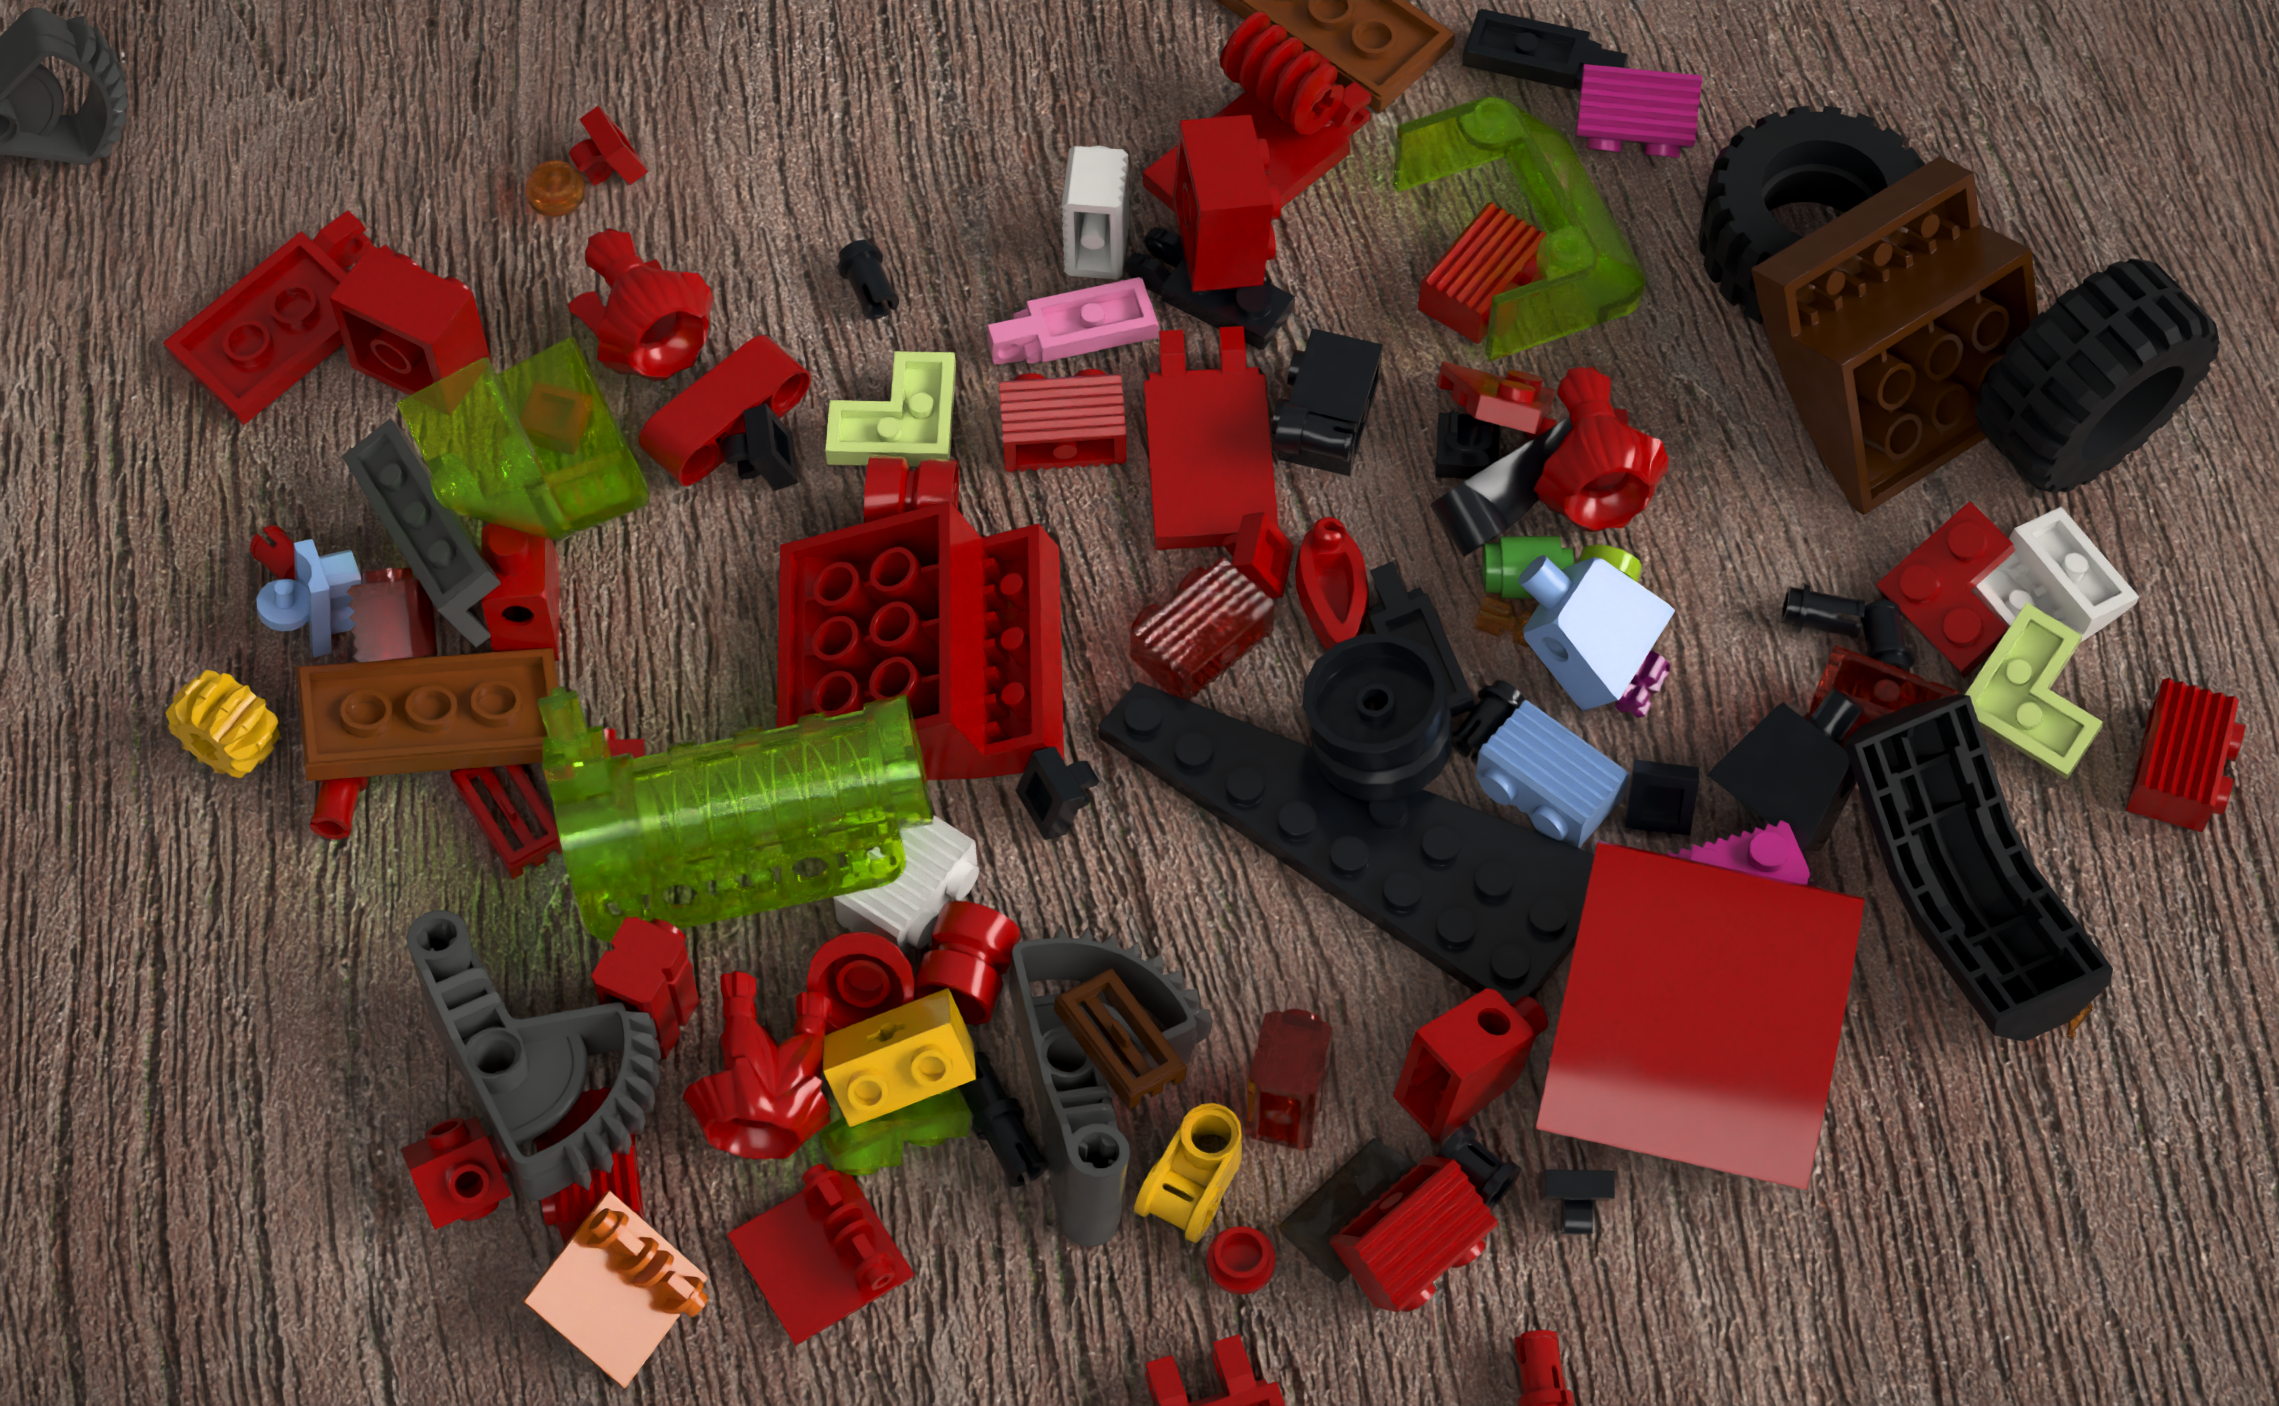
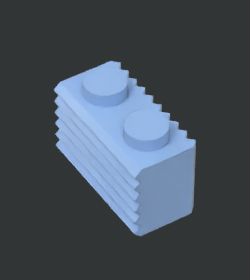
[1475,700,1630,848]

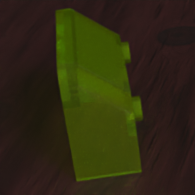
[1393,97,1645,362]
[396,336,649,541]

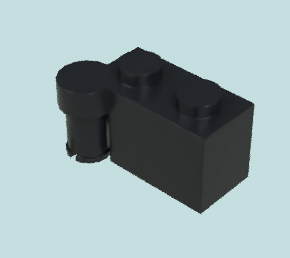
[1271,328,1383,476]

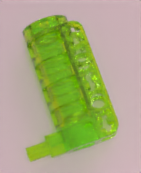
[537,686,934,942]

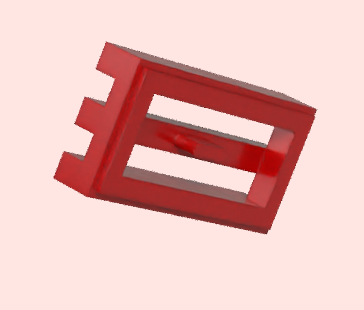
[449,764,570,880]

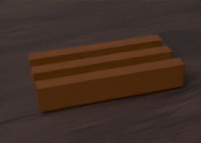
[1054,968,1187,1110]

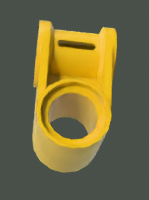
[1134,1103,1242,1244]

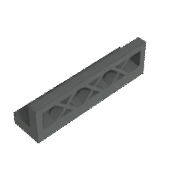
[342,418,501,648]

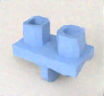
[256,539,362,658]

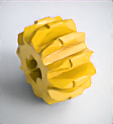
[166,670,281,778]

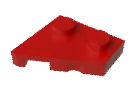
[1436,361,1555,434]

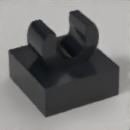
[722,403,798,490]
[1435,411,1500,479]
[1015,746,1099,840]
[1625,759,1699,836]
[1539,1169,1615,1235]

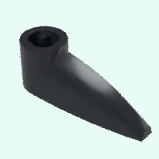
[1430,417,1573,557]

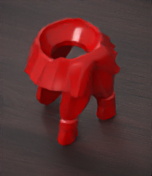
[567,228,714,382]
[1524,367,1669,533]
[682,970,832,1160]

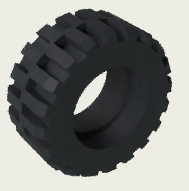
[1699,106,1925,324]
[1975,259,2220,493]

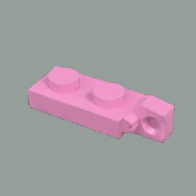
[987,277,1159,365]

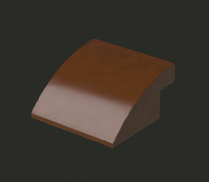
[1751,156,2038,515]

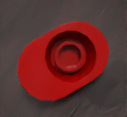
[807,931,915,1070]

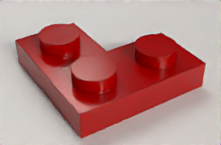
[1876,501,2016,678]

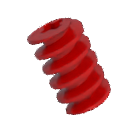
[1219,11,1345,136]

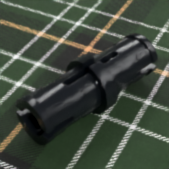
[957,1051,1048,1187]

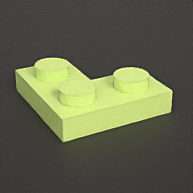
[825,351,956,467]
[1965,602,2103,780]

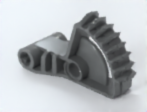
[0,7,129,165]
[406,910,661,1201]
[1009,925,1213,1247]

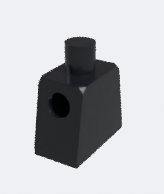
[1707,687,1865,851]

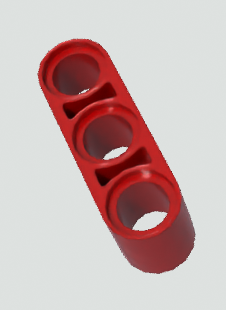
[638,335,811,486]

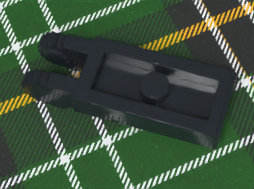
[1124,227,1295,350]

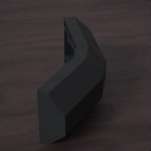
[1843,694,2113,1042]

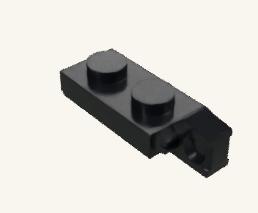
[1462,9,1628,91]
[1368,561,1475,718]

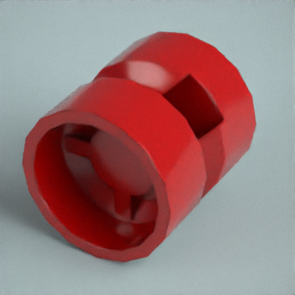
[864,455,959,523]
[914,901,1021,1025]

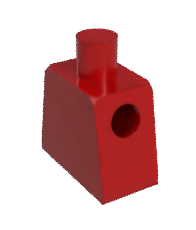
[481,520,560,661]
[1393,988,1548,1144]

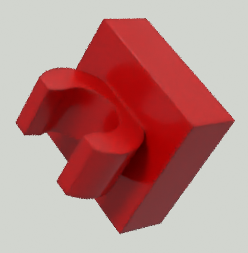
[568,106,649,186]
[1216,512,1294,601]

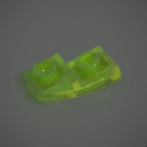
[818,1088,970,1176]

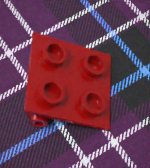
[727,1163,915,1346]

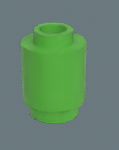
[1482,535,1574,599]

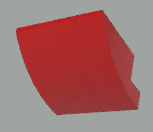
[776,501,1064,781]
[1535,840,1865,1190]

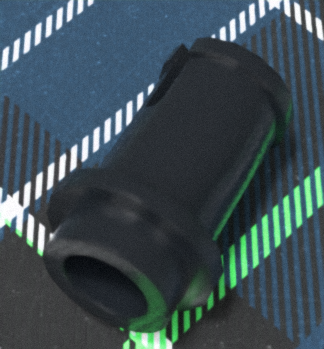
[837,240,899,319]
[1781,583,1865,639]
[1860,600,1914,685]
[1452,680,1525,763]

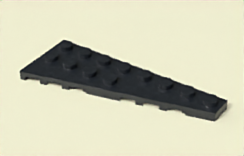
[1098,681,1595,1005]

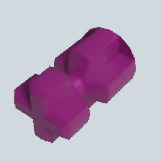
[1615,651,1670,718]

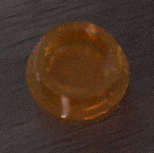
[526,160,586,217]

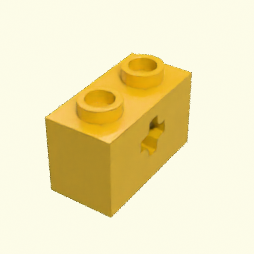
[823,988,976,1128]

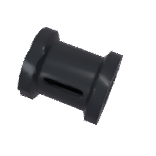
[1435,1124,1521,1211]

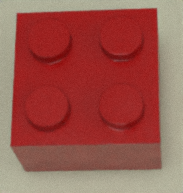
[1173,114,1281,292]
[329,245,492,415]

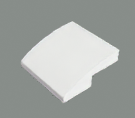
[1971,507,2139,642]

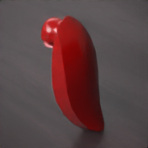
[1295,517,1369,650]

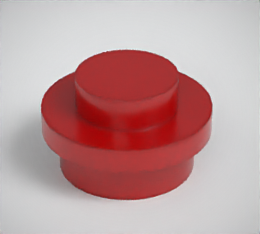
[1207,1226,1276,1295]

